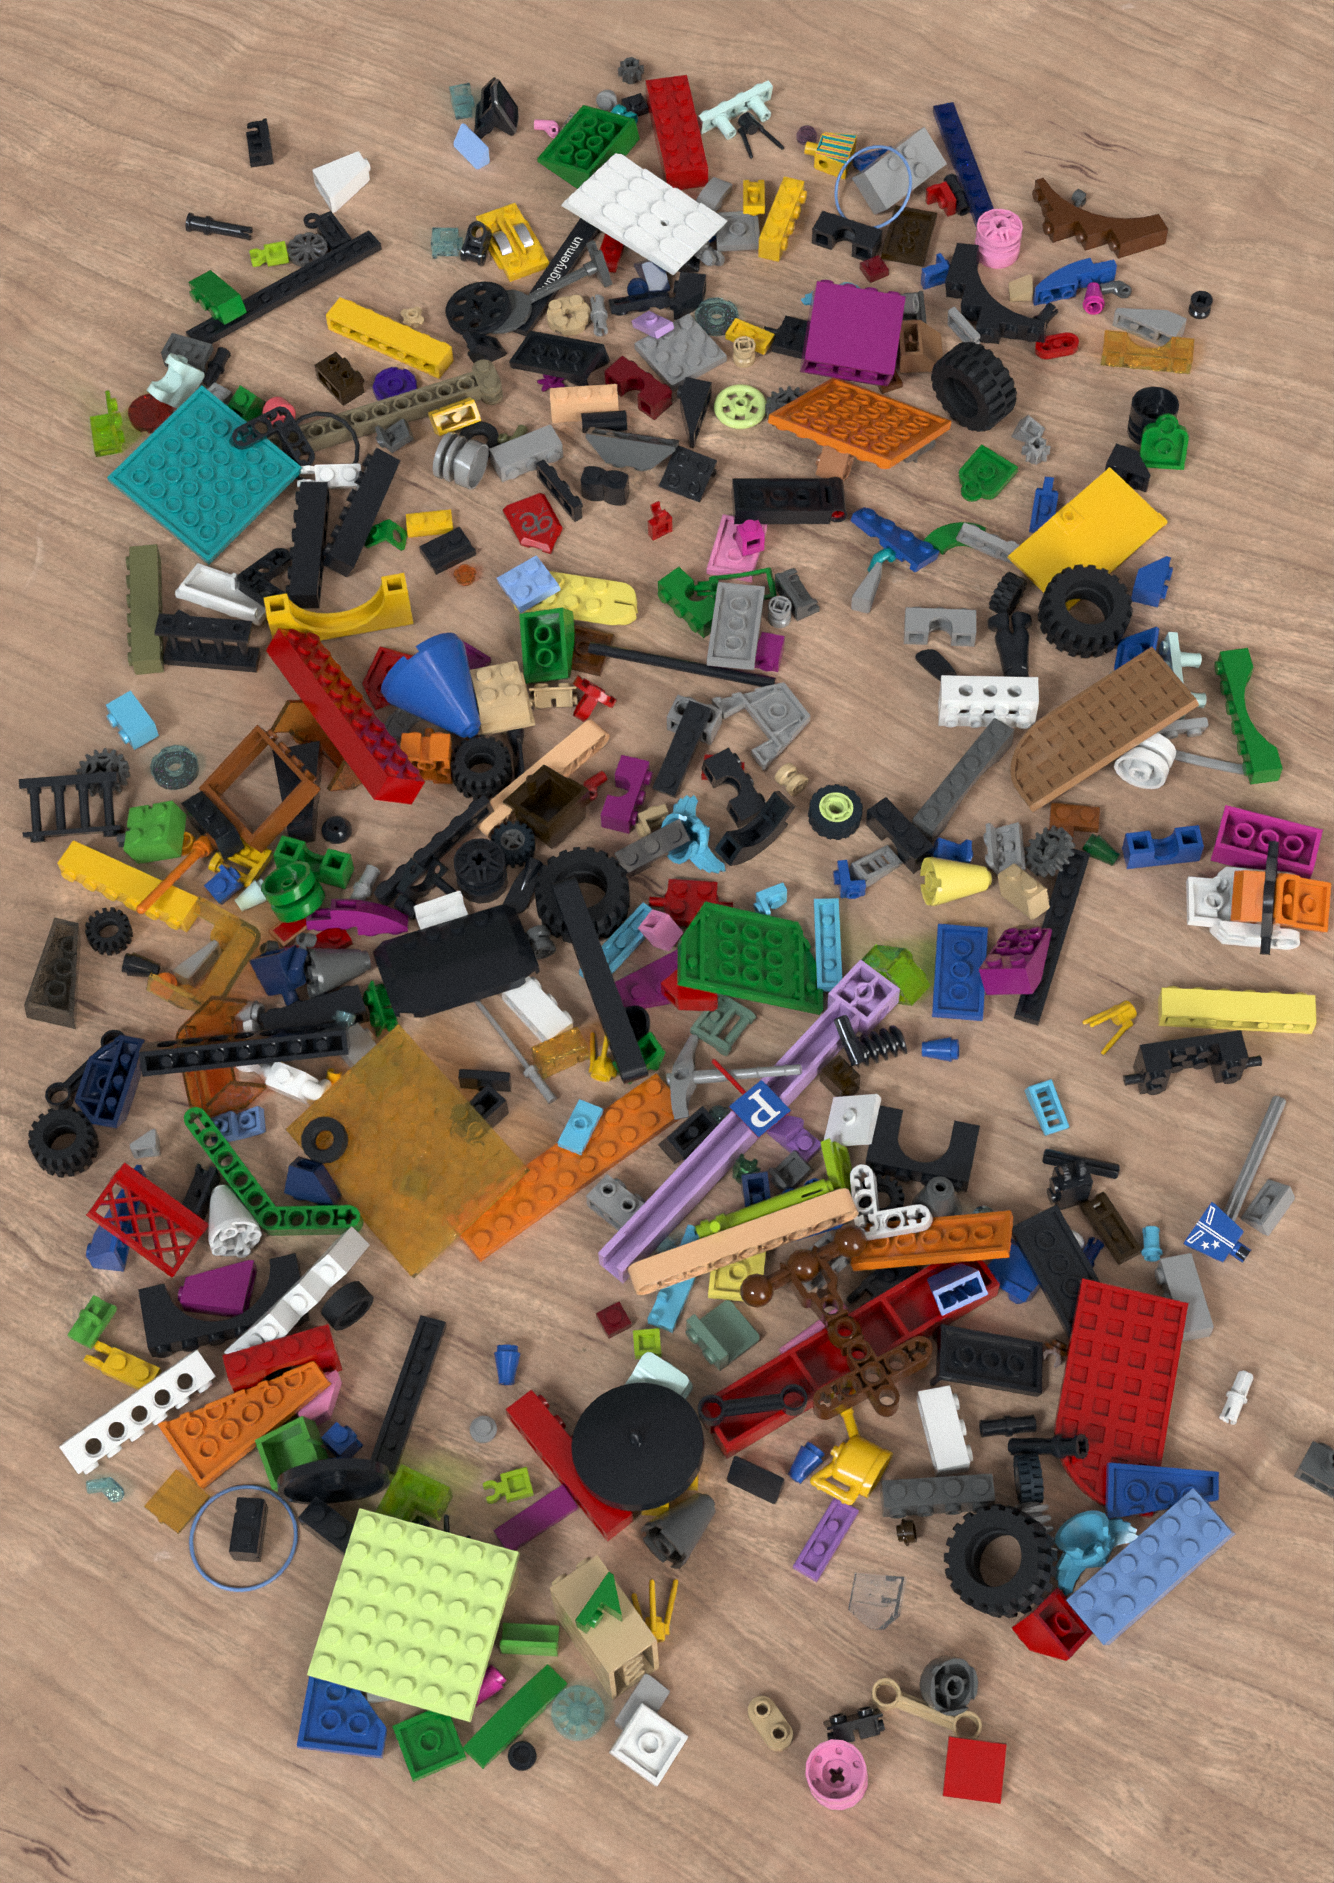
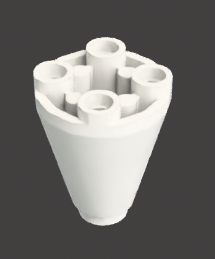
[208,1185,262,1258]

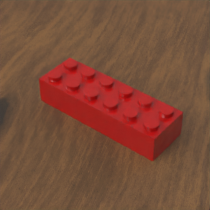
[645,75,708,190]

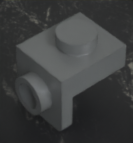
[375,419,414,453]
[767,1150,814,1190]

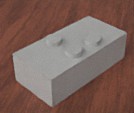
[852,127,947,215]

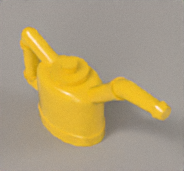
[810,1388,893,1505]

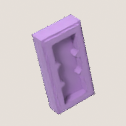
[632,311,674,339]

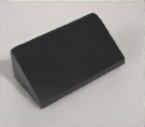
[727,1456,784,1504]

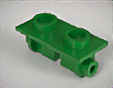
[363,980,398,1037]

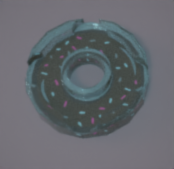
[695,297,739,336]
[150,745,199,790]

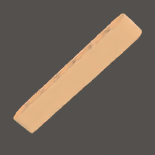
[477,719,610,839]

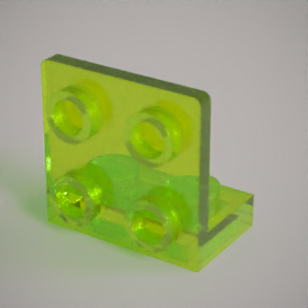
[90,390,126,457]

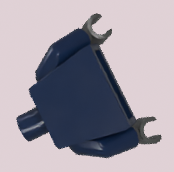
[249,933,317,1006]

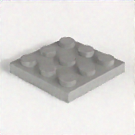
[634,314,727,391]

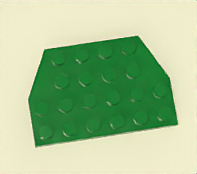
[677,902,823,1015]

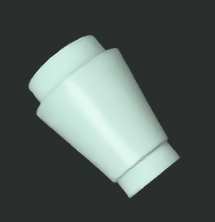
[234,878,267,912]

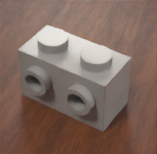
[586,1174,645,1231]

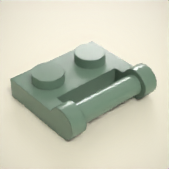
[690,994,756,1056]

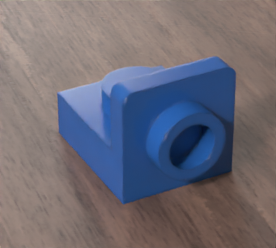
[921,253,950,290]
[204,864,244,905]

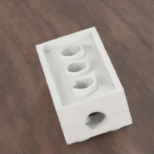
[938,675,1039,729]

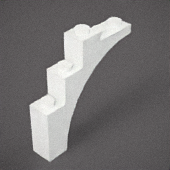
[224,1226,370,1354]

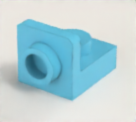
[753,883,787,916]

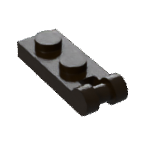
[1080,1192,1142,1265]

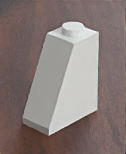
[312,151,371,213]

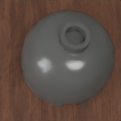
[919,1656,978,1716]

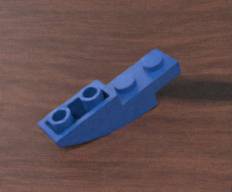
[1033,258,1117,306]

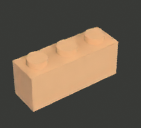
[550,384,619,423]

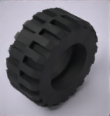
[931,342,1017,432]
[1038,564,1133,659]
[534,847,630,943]
[944,1504,1058,1618]

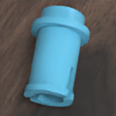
[1141,1226,1163,1262]

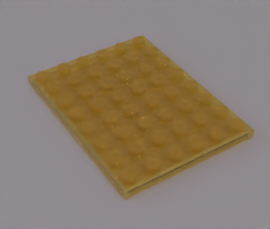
[285,1024,530,1278]

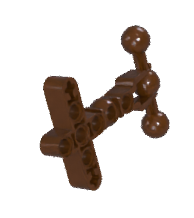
[740,1224,933,1420]

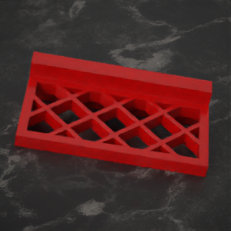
[86,1162,209,1278]

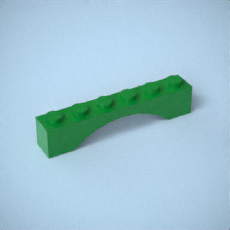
[1214,648,1283,785]

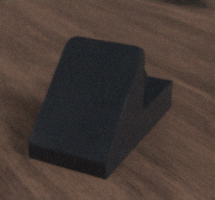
[462,330,507,363]

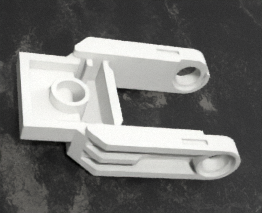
[1186,867,1300,950]

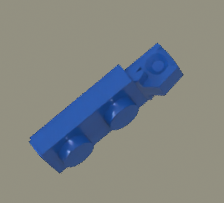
[1029,476,1059,533]

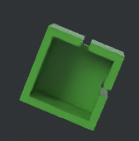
[123,801,187,864]
[255,1416,328,1492]

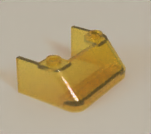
[146,895,261,1013]

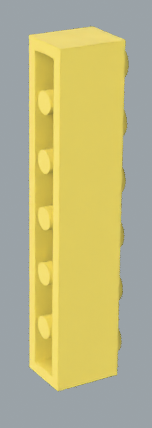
[1158,986,1317,1034]

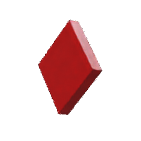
[942,1736,1007,1804]

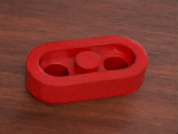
[1035,332,1079,360]

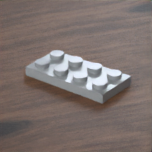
[707,582,765,670]

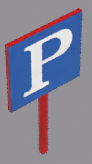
[711,1059,791,1138]

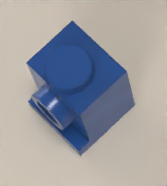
[321,1422,363,1458]

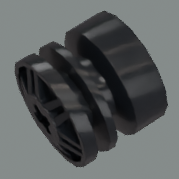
[1127,386,1179,445]
[454,838,508,904]

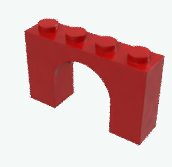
[222,1324,343,1393]

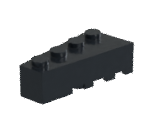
[272,741,323,843]

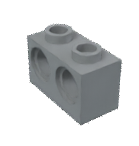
[667,695,722,745]

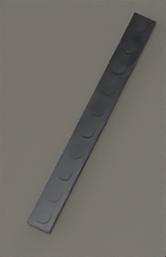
[186,230,382,344]

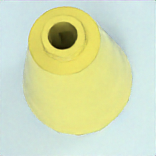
[920,857,992,906]

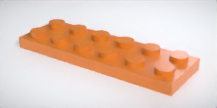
[851,1210,1014,1271]

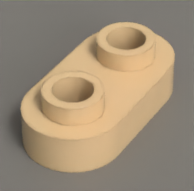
[748,1696,793,1751]

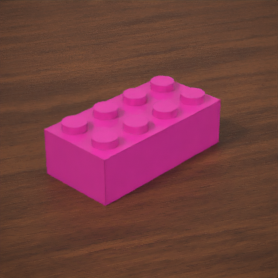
[1210,805,1323,879]

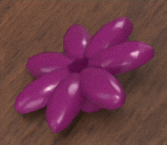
[537,374,565,392]

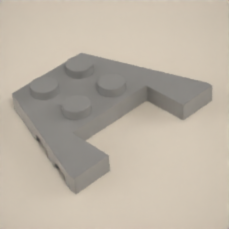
[712,682,811,770]

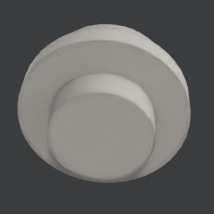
[596,90,617,111]
[470,1416,497,1443]

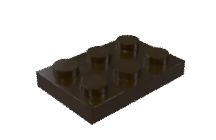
[881,205,937,267]

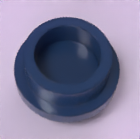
[627,278,649,296]

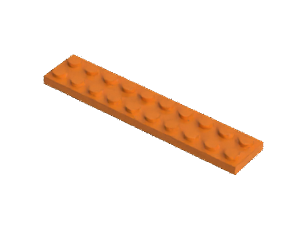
[449,1073,679,1262]

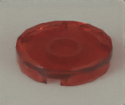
[128,394,173,433]

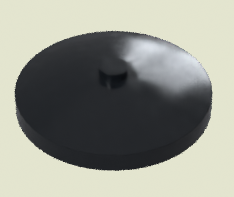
[277,1458,390,1504]

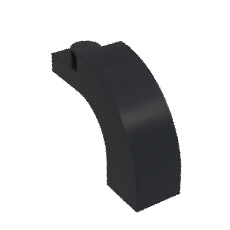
[714,791,795,866]

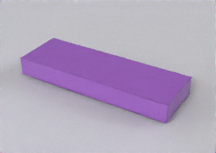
[793,1498,859,1583]

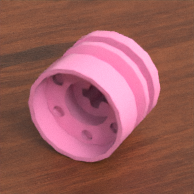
[974,209,1023,269]
[805,1739,868,1810]

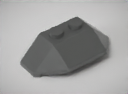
[586,427,679,471]

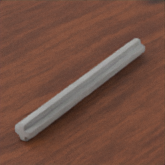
[1223,1096,1286,1222]

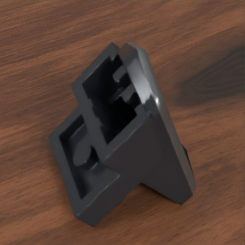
[474,77,519,139]

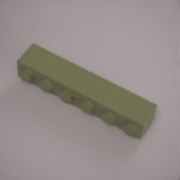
[126,544,164,675]

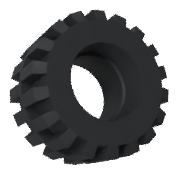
[450,735,513,800]
[28,1106,99,1178]

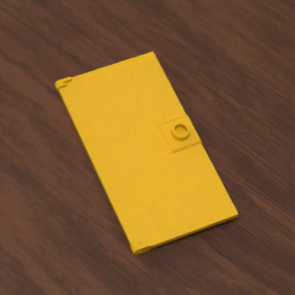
[1007,467,1167,612]

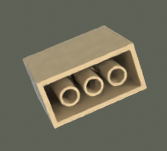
[550,1555,659,1700]

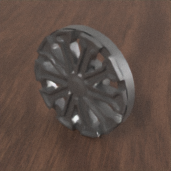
[287,232,328,267]

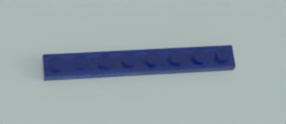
[933,102,994,227]

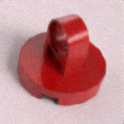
[572,675,617,722]

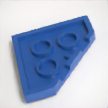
[297,1676,387,1759]

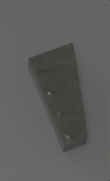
[24,917,81,1029]

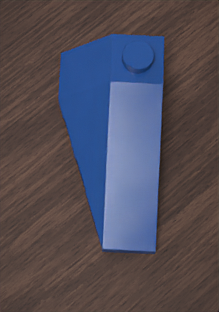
[86,1165,146,1272]

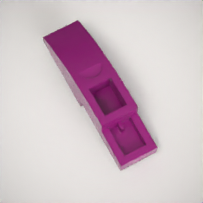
[306,899,409,936]

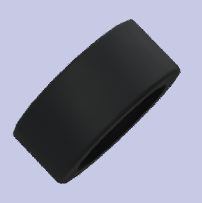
[321,1281,374,1331]

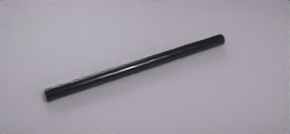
[588,642,776,687]

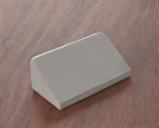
[1241,1179,1295,1236]
[615,1673,670,1730]

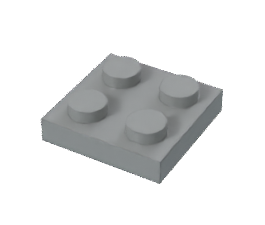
[716,211,760,252]

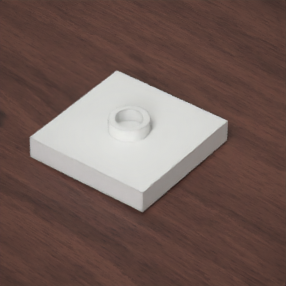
[824,1094,881,1146]
[609,1703,689,1786]

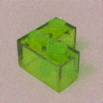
[861,944,931,1006]
[375,1464,453,1522]

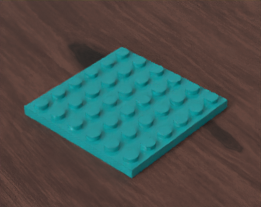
[107,385,302,565]

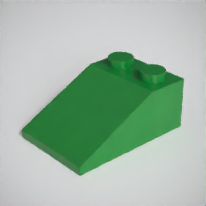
[519,607,575,684]

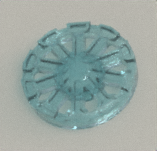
[551,1685,605,1741]

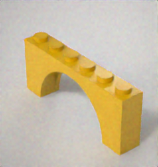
[264,573,413,641]

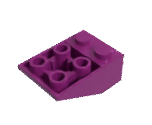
[979,927,1052,995]

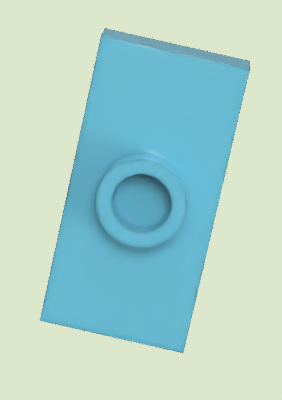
[557,1099,603,1156]

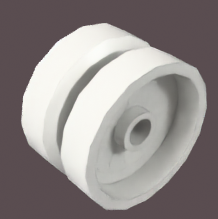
[1114,733,1176,789]

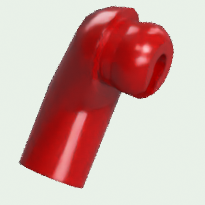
[583,771,608,802]

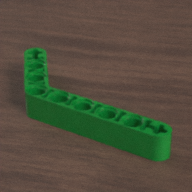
[184,1107,364,1236]

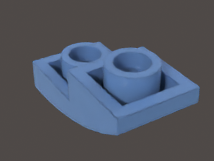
[210,1106,266,1144]

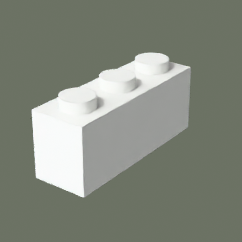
[502,976,574,1051]
[916,1385,973,1477]

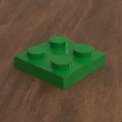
[392,1711,467,1782]

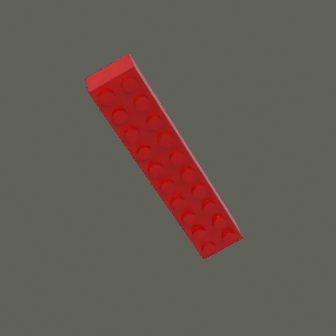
[266,628,425,805]

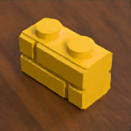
[428,397,481,436]

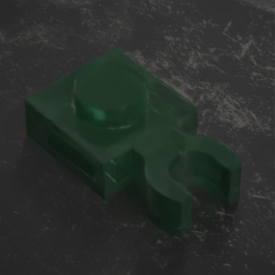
[733,1153,761,1184]

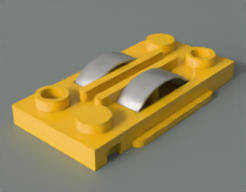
[476,203,549,282]

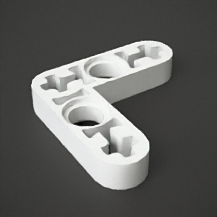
[850,1164,933,1240]

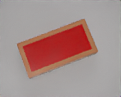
[268,917,310,948]

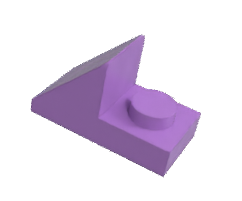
[767,1115,822,1163]

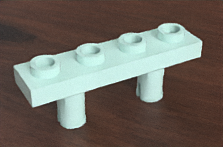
[698,80,773,140]
[1159,632,1206,720]

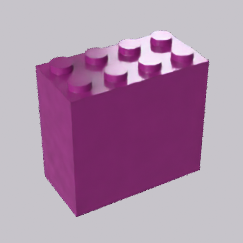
[800,280,906,386]

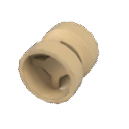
[733,336,755,368]
[775,763,809,796]

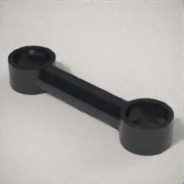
[45,1030,125,1111]
[698,1384,807,1426]

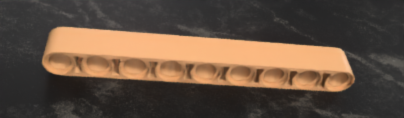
[628,1188,859,1295]

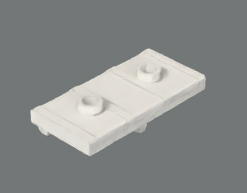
[175,563,271,626]

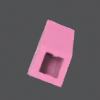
[296,1370,342,1426]

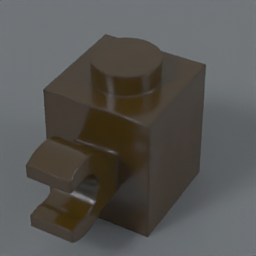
[820,1055,860,1097]

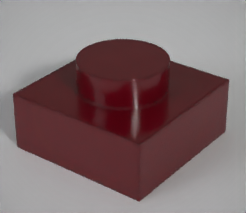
[859,255,889,283]
[596,1301,632,1339]

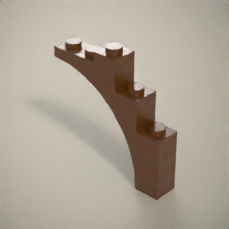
[1032,178,1168,259]

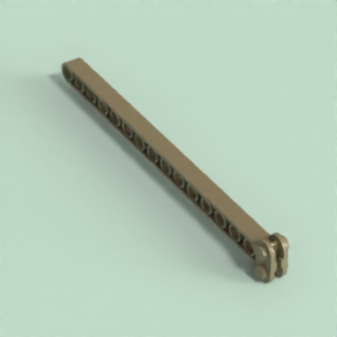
[267,359,503,459]

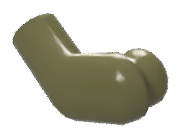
[498,425,528,445]

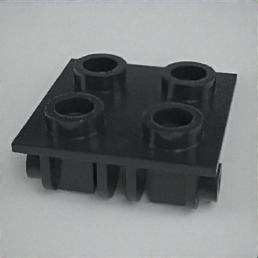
[659,445,717,503]

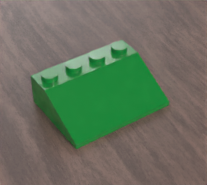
[537,105,640,189]

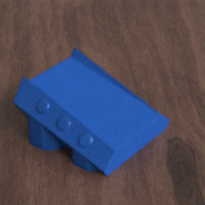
[987,1238,1041,1304]

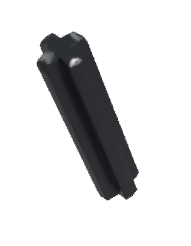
[1042,1149,1120,1179]

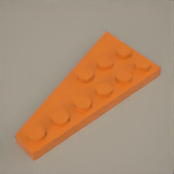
[157,1361,332,1489]

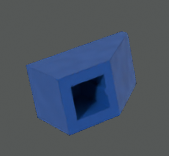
[1131,556,1173,608]

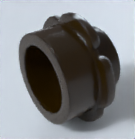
[896,1519,917,1546]

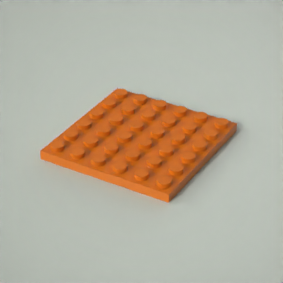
[768,378,952,469]

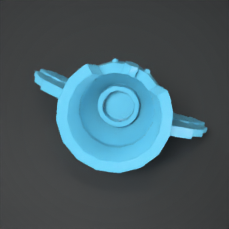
[661,795,726,874]
[1055,1510,1138,1595]

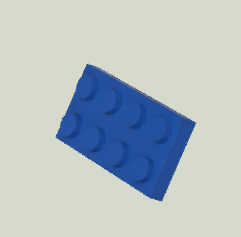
[932,924,988,1021]

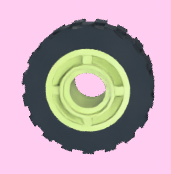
[808,784,863,840]

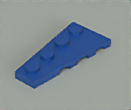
[850,507,940,572]
[1105,1463,1219,1520]

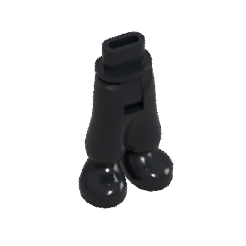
[987,611,1032,677]

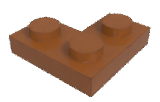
[1049,803,1100,842]

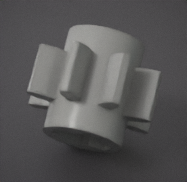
[1021,436,1051,465]

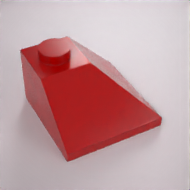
[1012,1587,1093,1661]

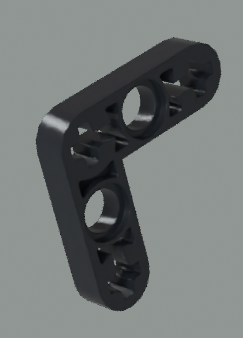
[231,406,315,466]
[237,548,293,607]

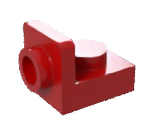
[925,181,956,217]

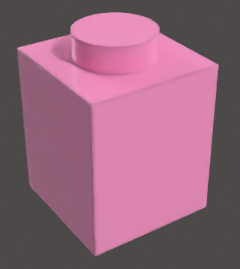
[638,909,683,951]

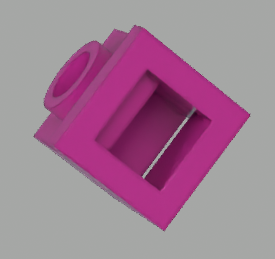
[735,520,765,557]

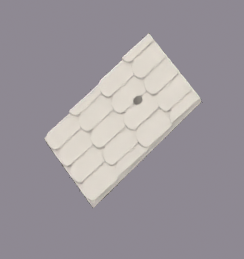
[561,153,727,275]

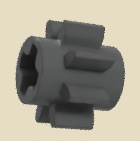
[618,57,644,84]

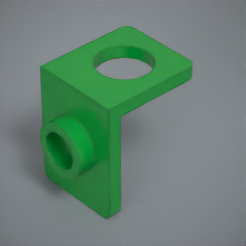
[365,519,407,551]

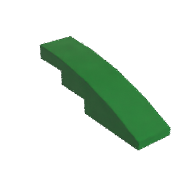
[463,1664,568,1769]

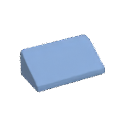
[453,123,490,170]

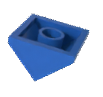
[1114,627,1159,671]

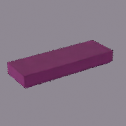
[493,1484,578,1551]

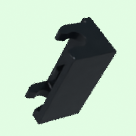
[246,118,274,168]
[182,1164,221,1220]

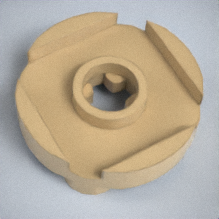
[547,295,591,336]

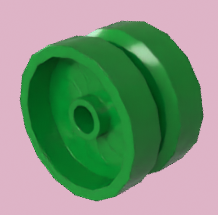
[261,861,325,923]

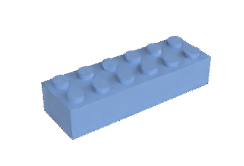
[1066,1488,1236,1645]

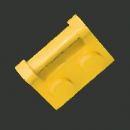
[208,836,273,888]

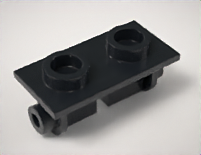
[823,1706,885,1743]

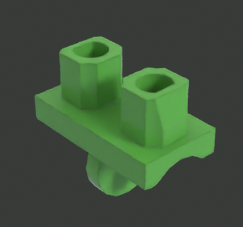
[67,1295,117,1349]

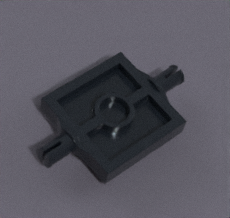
[764,315,808,359]

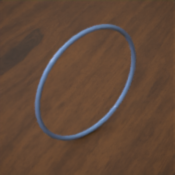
[834,145,912,229]
[189,1485,298,1592]

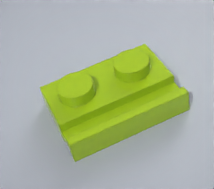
[820,1138,852,1196]

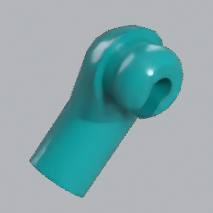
[867,548,897,572]

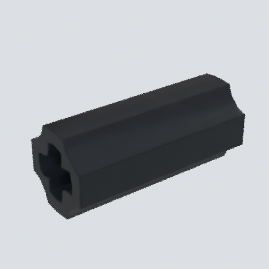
[581,410,627,433]

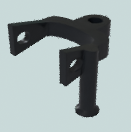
[394,858,463,920]

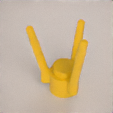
[1082,1000,1137,1055]
[588,1032,617,1082]
[631,1579,678,1643]

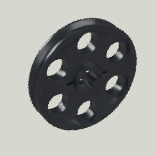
[445,281,512,335]

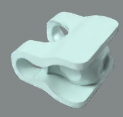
[146,353,205,409]
[625,1352,693,1399]

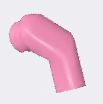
[534,119,561,138]

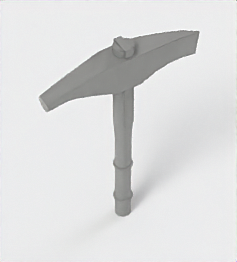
[666,1034,802,1120]

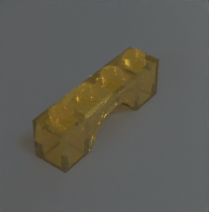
[1100,330,1194,374]

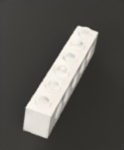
[59,1350,216,1475]

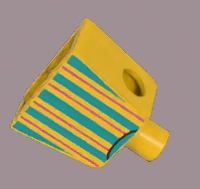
[804,132,857,180]

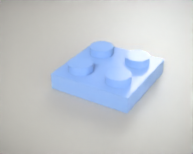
[497,555,560,613]

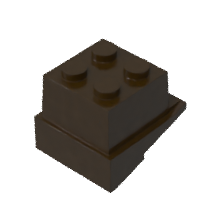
[503,765,590,849]

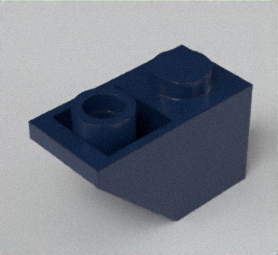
[284,1156,342,1206]

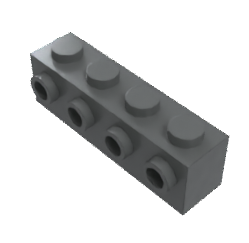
[880,1474,996,1519]

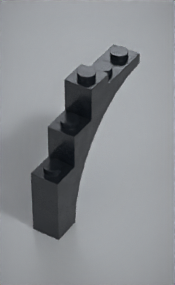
[945,243,1046,344]

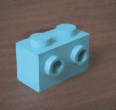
[106,691,159,750]

